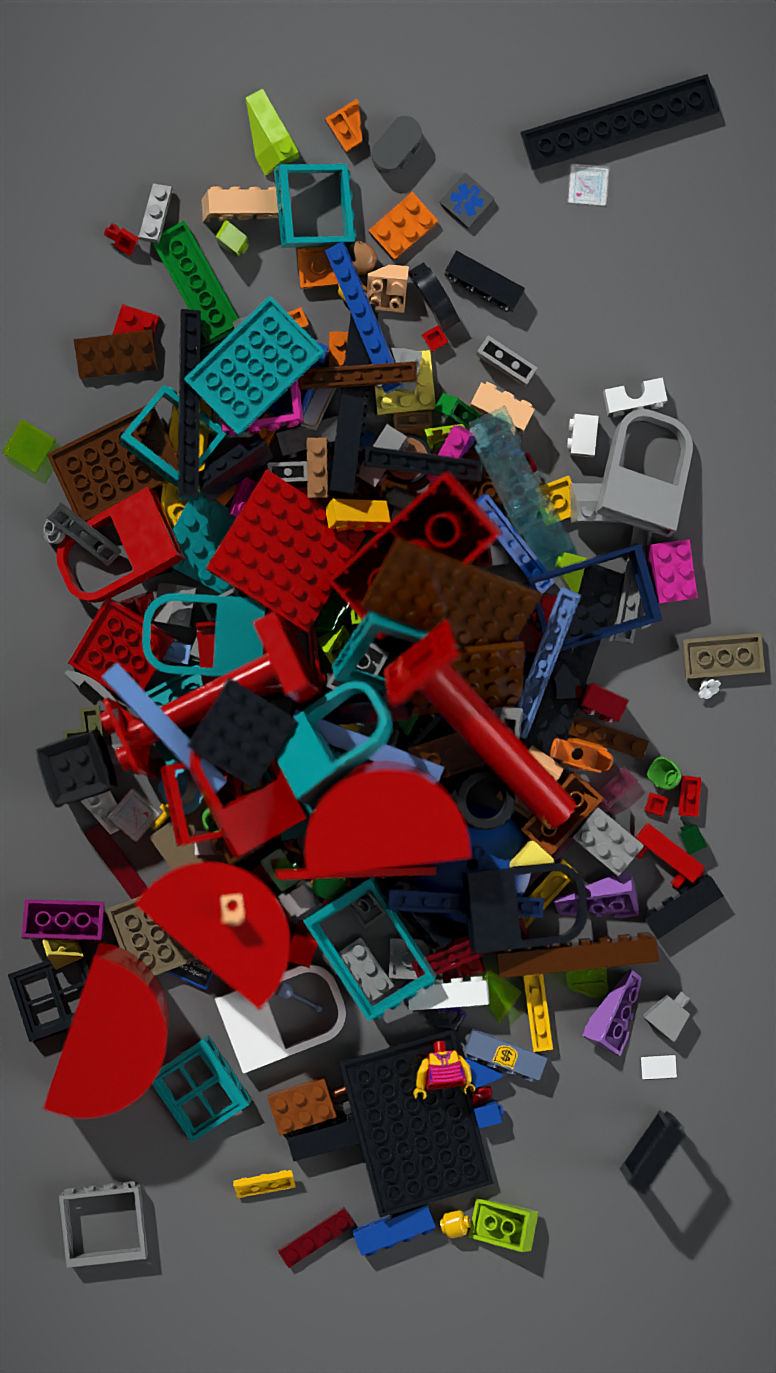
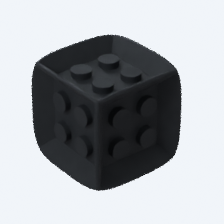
[36,730,118,808]

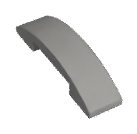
[65,670,119,703]

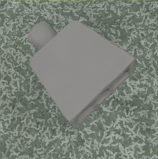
[643,992,690,1042]

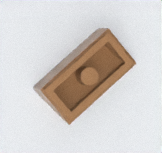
[393,411,433,436]

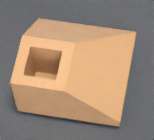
[366,265,409,313]

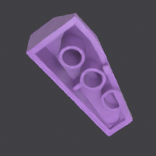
[554,873,640,918]

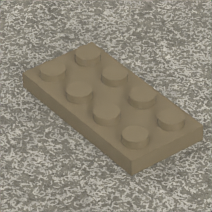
[682,633,765,679]

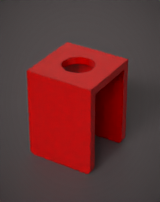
[288,919,323,968]

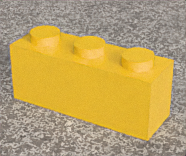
[325,499,390,532]

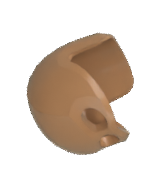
[352,241,377,275]

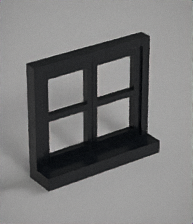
[8,948,90,1042]

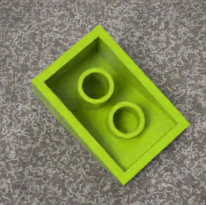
[468,1198,539,1252]

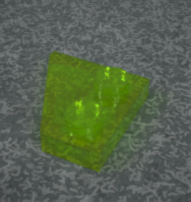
[566,967,608,1001]
[483,969,522,1023]

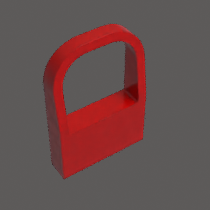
[56,486,185,603]
[189,750,306,856]

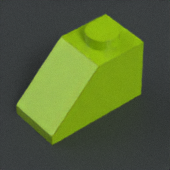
[216,220,249,257]
[555,552,587,594]

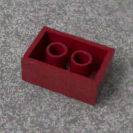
[578,683,629,724]

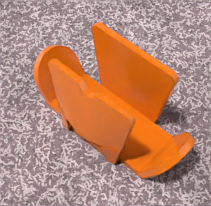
[550,738,613,773]

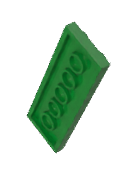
[152,220,239,342]

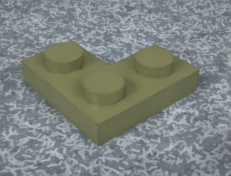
[63,706,105,741]

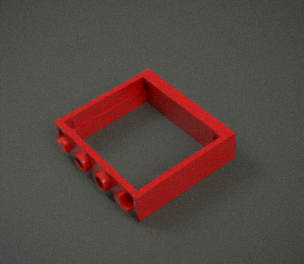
[160,762,243,847]

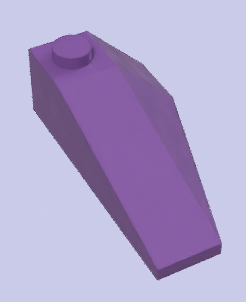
[582,969,642,1056]

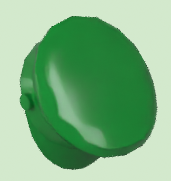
[312,878,348,900]

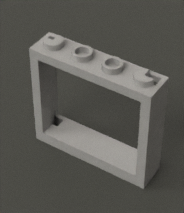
[59,1181,148,1268]

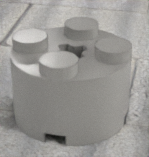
[278,879,323,923]

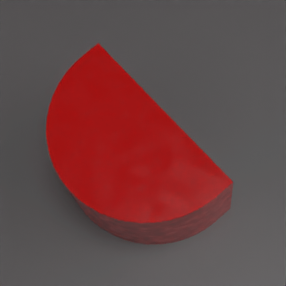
[327,471,503,641]
[305,761,471,877]
[134,862,290,1010]
[43,941,169,1118]

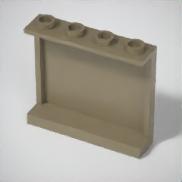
[149,793,254,870]

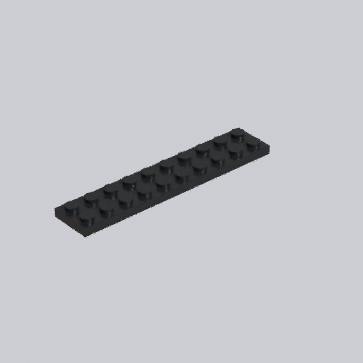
[520,74,719,171]
[523,565,624,760]

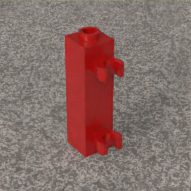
[635,823,705,889]

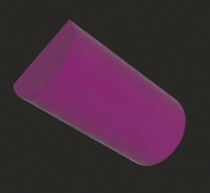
[21,899,105,942]

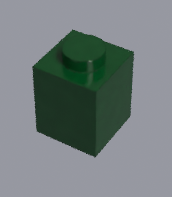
[677,823,707,855]

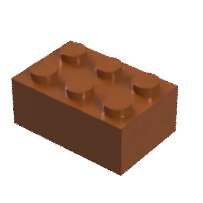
[267,1075,337,1135]

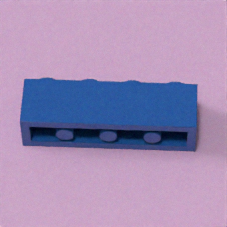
[353,1204,436,1256]

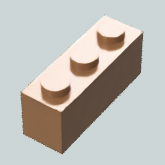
[307,437,329,500]

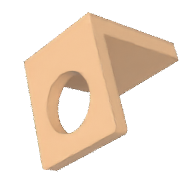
[221,894,244,925]

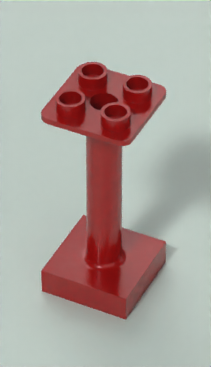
[99,612,324,779]

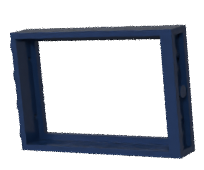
[523,544,663,651]

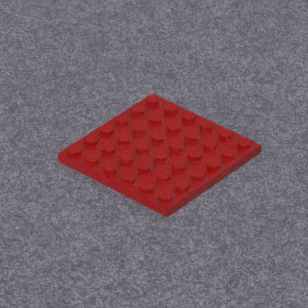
[205,470,366,634]

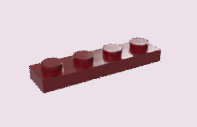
[278,1207,355,1268]

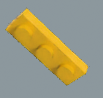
[233,1170,296,1198]

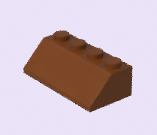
[520,771,604,856]

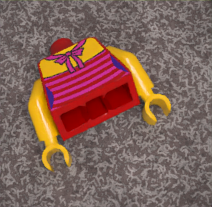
[413,1041,475,1099]

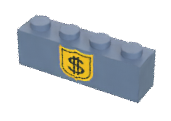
[464,1028,548,1082]

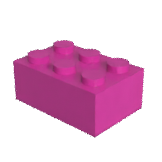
[645,539,698,604]

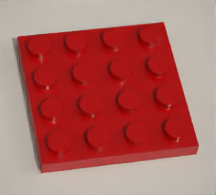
[68,597,175,692]

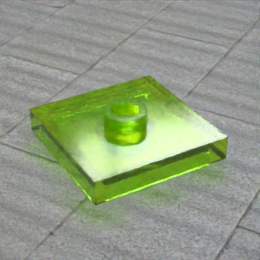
[2,419,56,473]

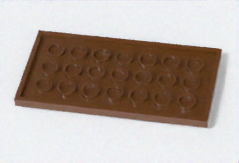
[361,538,542,647]

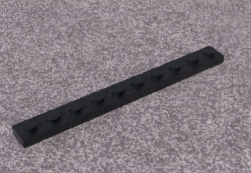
[178,309,201,500]

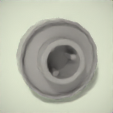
[43,519,66,544]

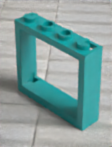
[274,164,356,248]
[119,385,227,488]

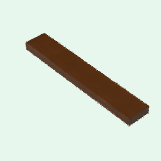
[299,361,418,390]

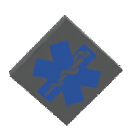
[439,172,495,229]

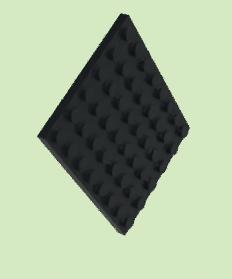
[338,1029,493,1218]

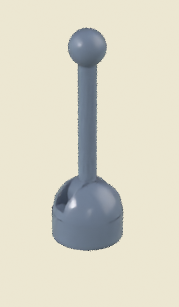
[277,982,323,1012]

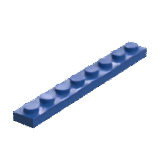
[325,242,404,394]

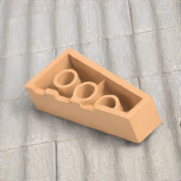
[202,187,278,222]

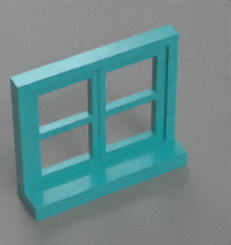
[152,1035,252,1143]

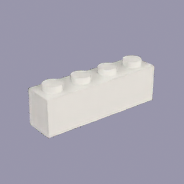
[408,976,489,1010]

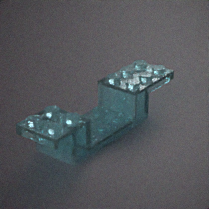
[469,406,573,562]

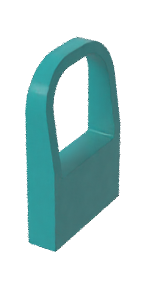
[142,593,265,676]
[275,681,392,806]

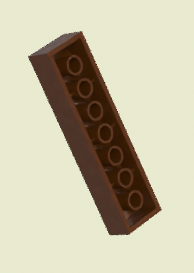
[496,932,659,978]

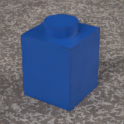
[473,1100,504,1129]

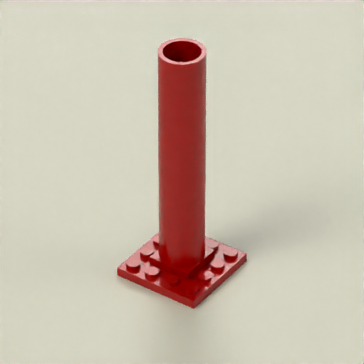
[384,619,576,829]

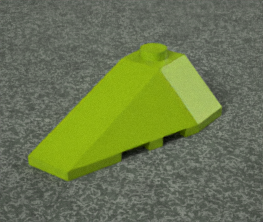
[246,89,299,176]

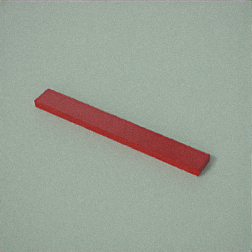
[275,864,436,880]

